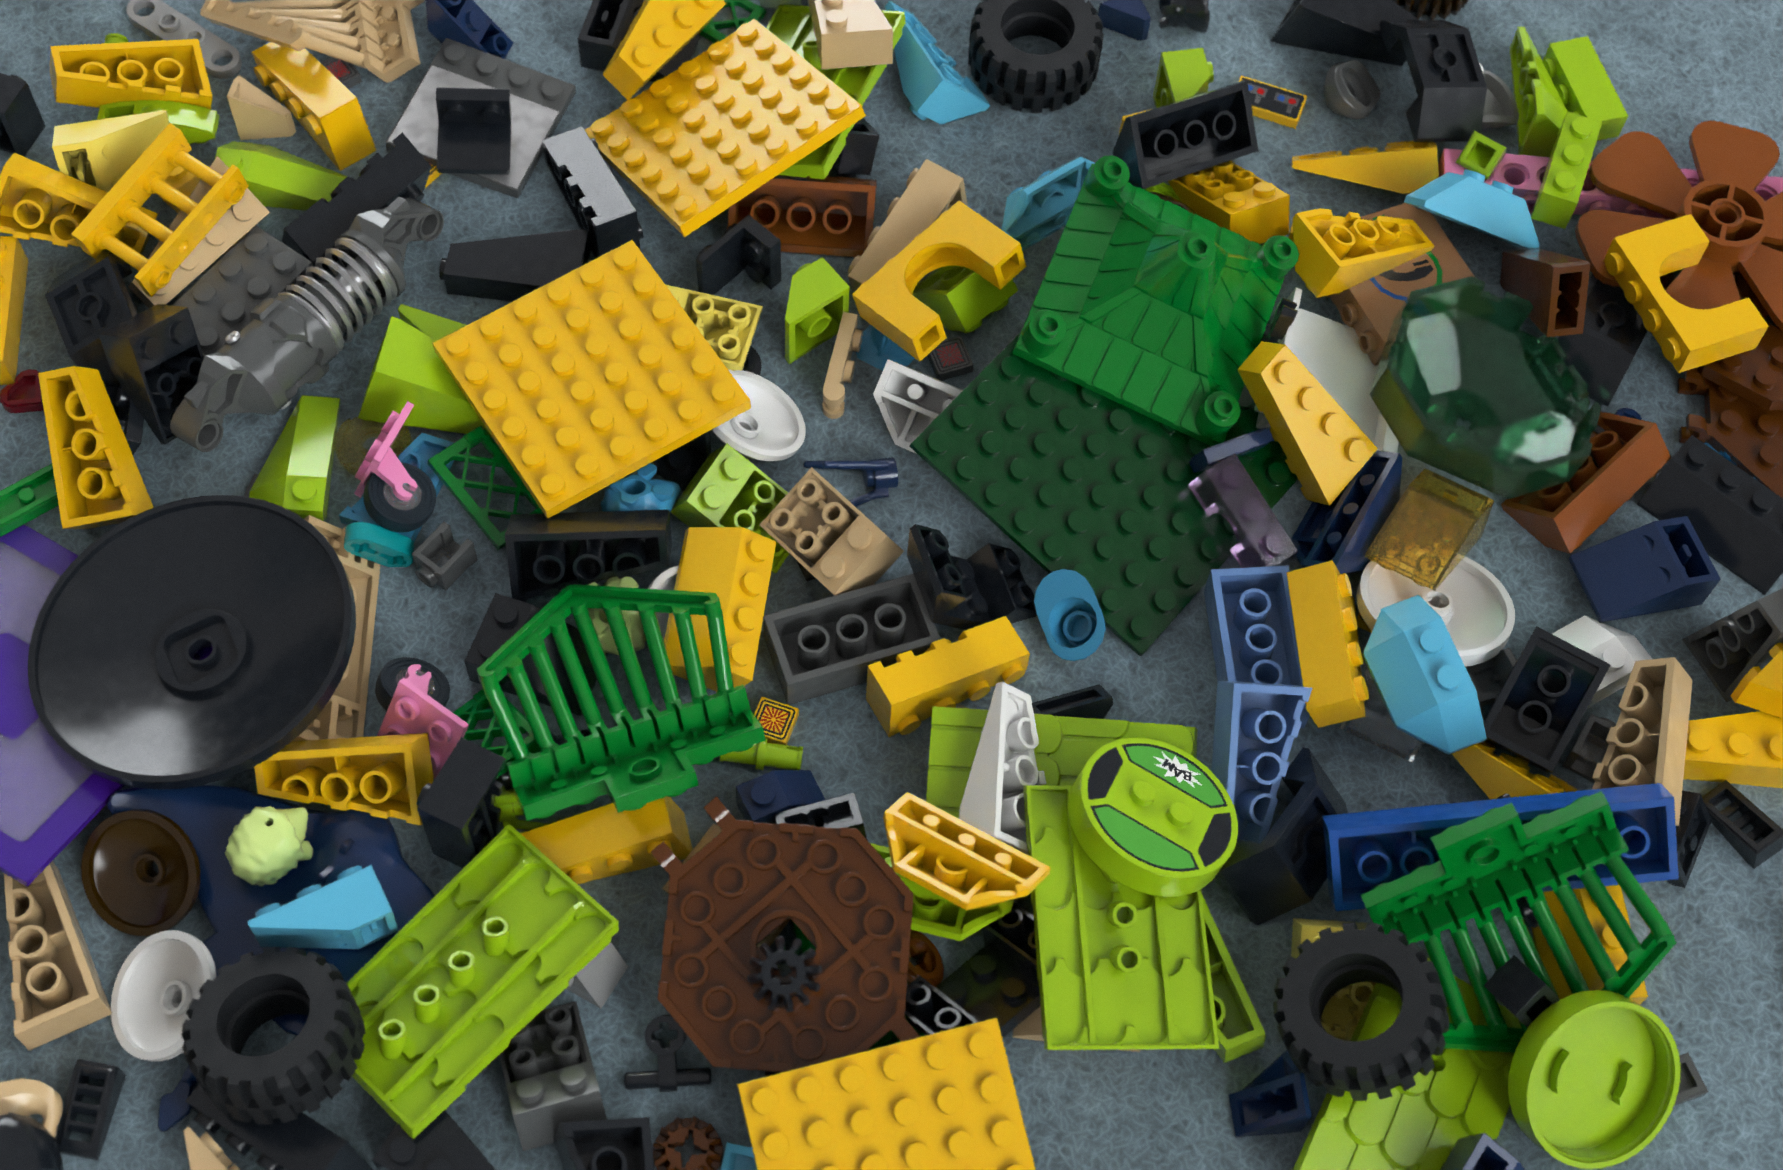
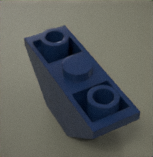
[425,0,514,59]

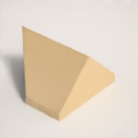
[226,75,296,140]

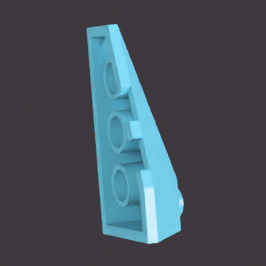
[885,1,990,125]

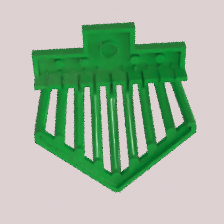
[476,584,766,821]
[1361,791,1676,1053]

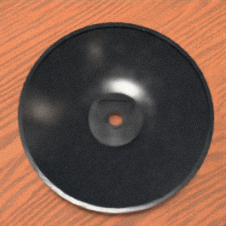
[27,495,356,790]

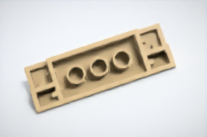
[293,515,381,741]

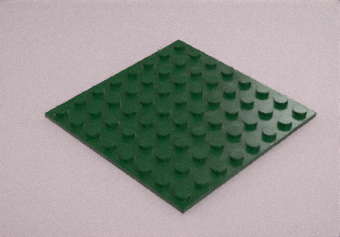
[909,333,1298,656]

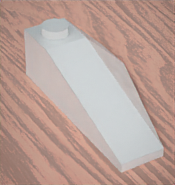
[959,682,1046,856]

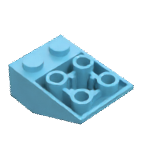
[247,865,398,949]

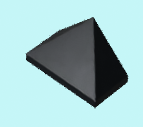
[1032,684,1113,719]

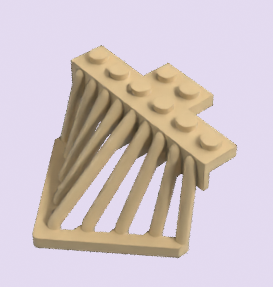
[200,0,425,83]

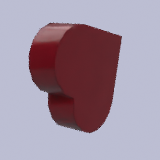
[0,369,44,413]

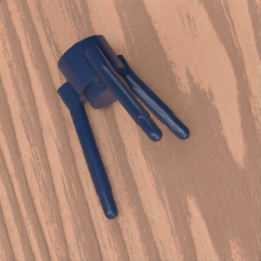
[803,457,898,507]

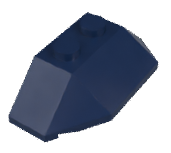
[1290,451,1402,574]

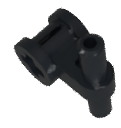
[624,1014,712,1092]

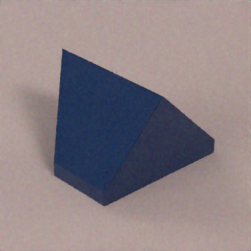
[1229,1050,1312,1137]

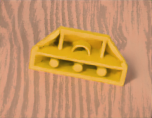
[883,792,1051,910]

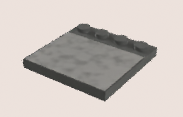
[385,38,576,198]

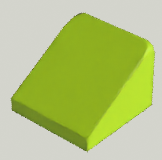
[1456,131,1507,180]

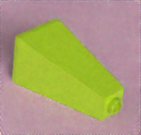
[358,316,493,438]

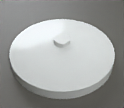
[1356,545,1515,667]

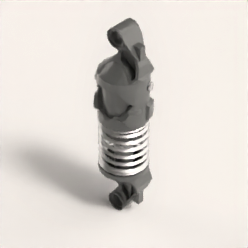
[170,196,444,452]

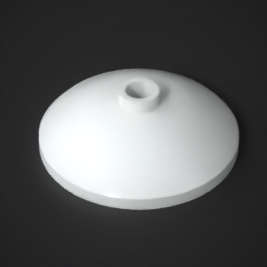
[712,370,806,461]
[111,930,217,1062]

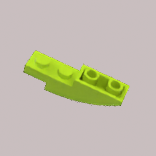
[90,100,220,144]

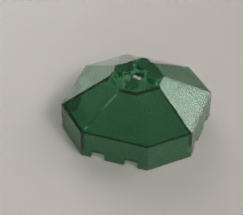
[1369,276,1601,499]

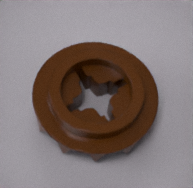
[907,930,944,987]
[653,1116,723,1170]

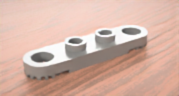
[126,0,242,79]

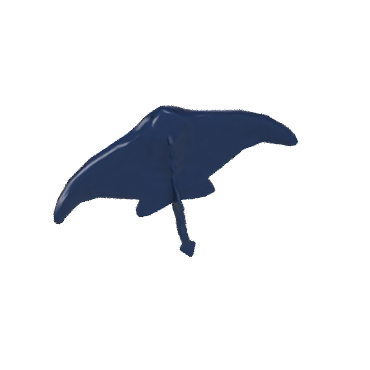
[107,785,436,1132]

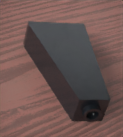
[439,229,591,302]

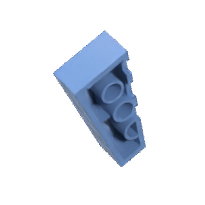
[1212,681,1312,844]

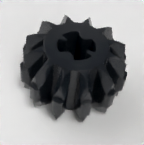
[747,936,823,1013]

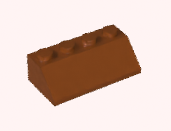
[728,175,877,257]
[1500,412,1671,554]

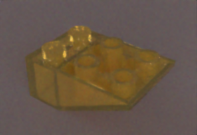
[1365,468,1494,591]

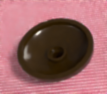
[81,809,201,936]

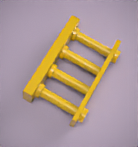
[71,123,248,297]

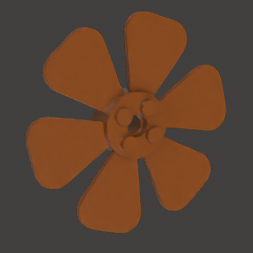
[1575,120,1783,331]

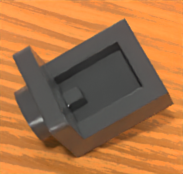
[1465,648,1517,707]

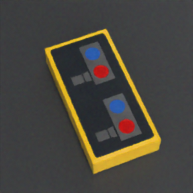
[1239,75,1307,129]

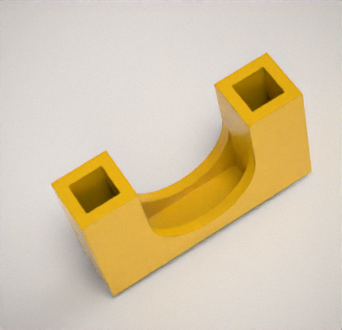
[852,200,1027,362]
[1603,214,1769,373]

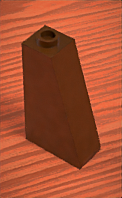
[1500,248,1590,337]

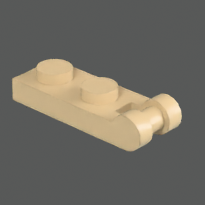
[822,312,863,419]

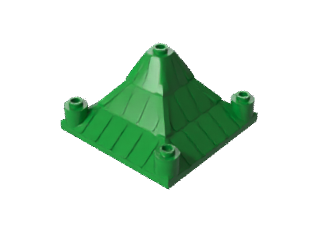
[1012,155,1299,446]

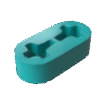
[344,522,415,567]

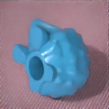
[601,463,681,512]

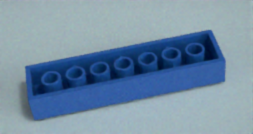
[1322,783,1679,912]

